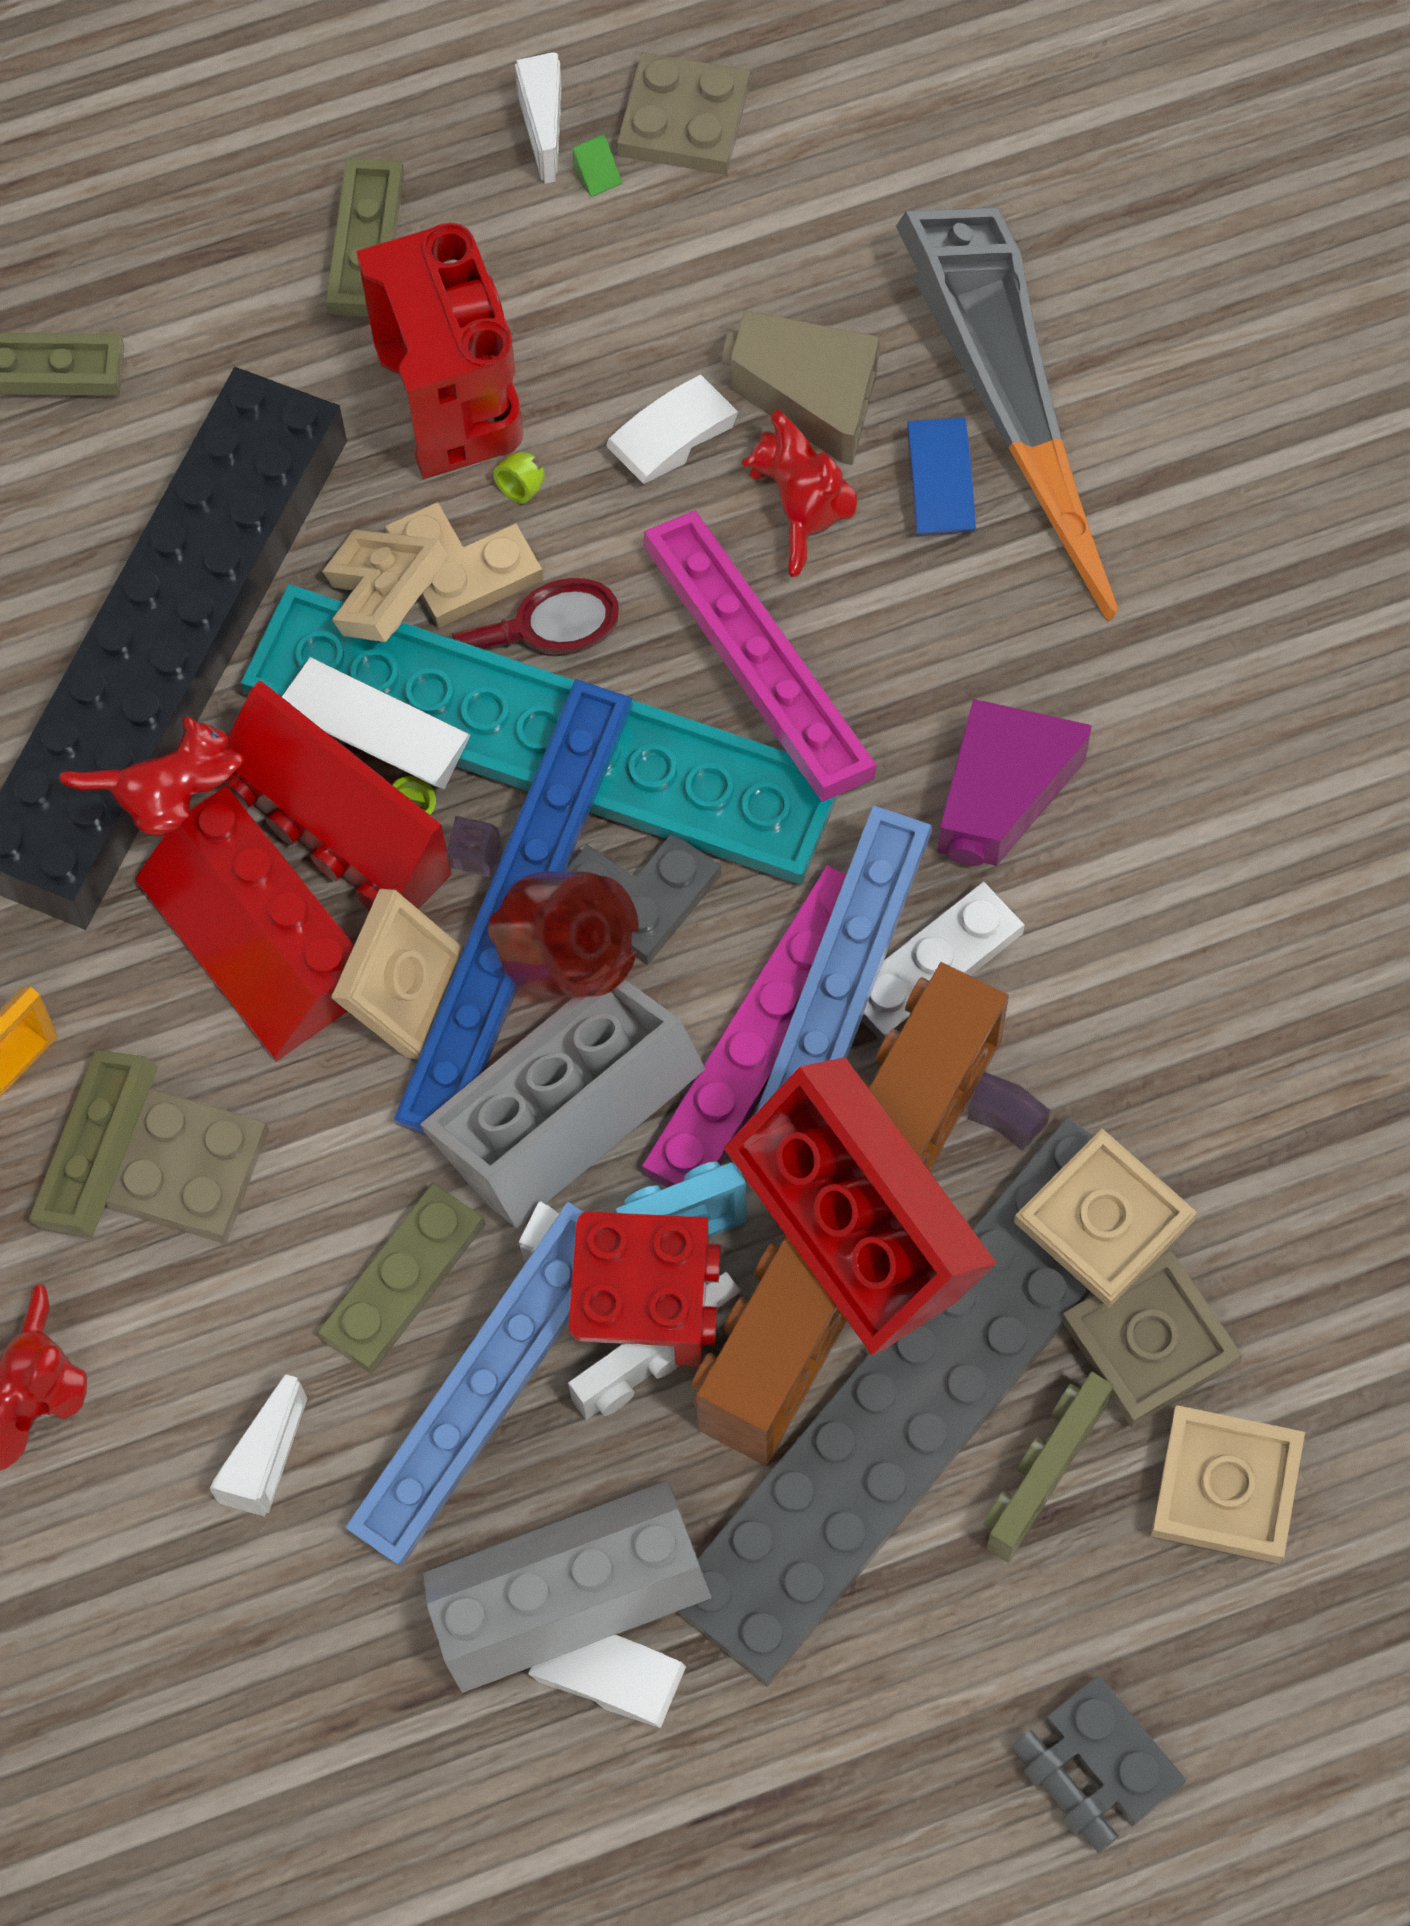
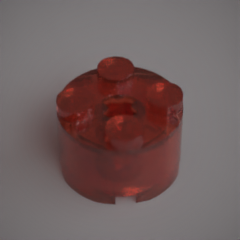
[488,871,639,997]

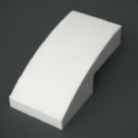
[606,374,738,484]
[529,1634,686,1728]

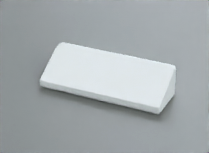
[282,657,470,789]

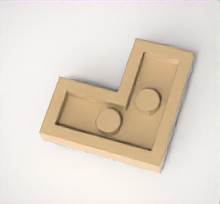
[385,502,543,629]
[322,529,449,642]

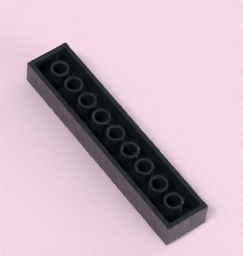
[0,366,347,930]

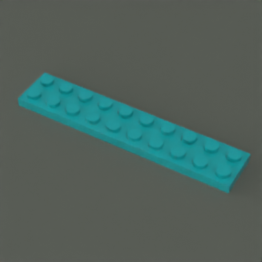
[241,584,839,885]

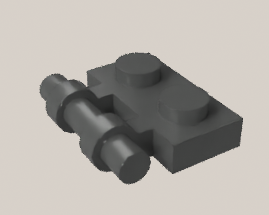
[1011,1674,1186,1854]

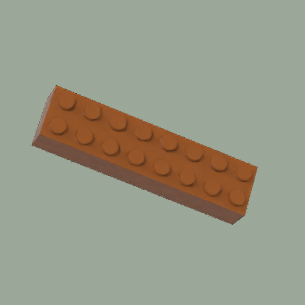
[692,962,1009,1466]

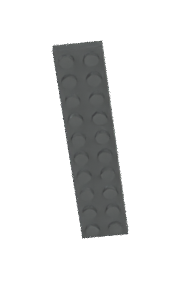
[676,1117,1094,1687]

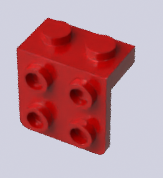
[569,1211,721,1366]

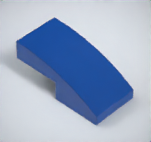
[907,417,976,536]

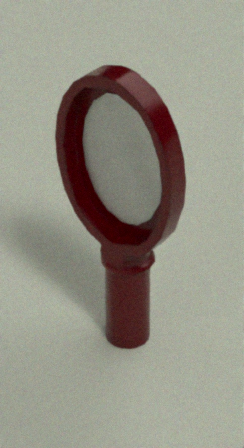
[452,578,619,654]

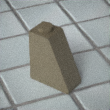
[722,310,880,465]

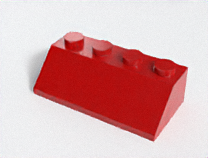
[222,680,452,911]
[135,785,354,1062]
[723,1057,996,1355]

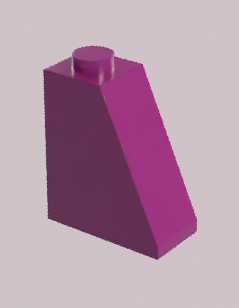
[938,699,1092,866]

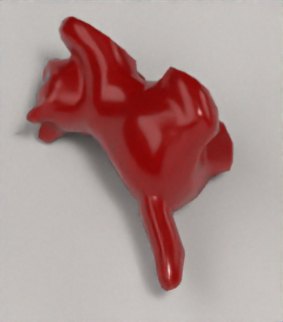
[741,409,858,577]
[59,716,245,836]
[0,1285,87,1470]

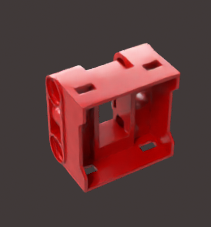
[356,222,523,480]

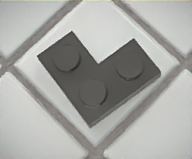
[554,835,721,965]

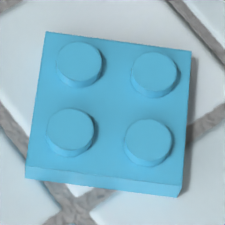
[616,1162,747,1238]

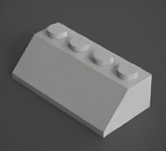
[420,968,706,1228]
[423,1480,712,1693]

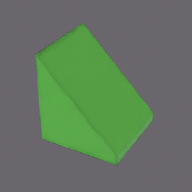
[572,134,623,197]

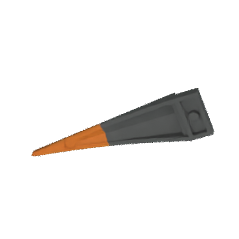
[896,207,1118,622]

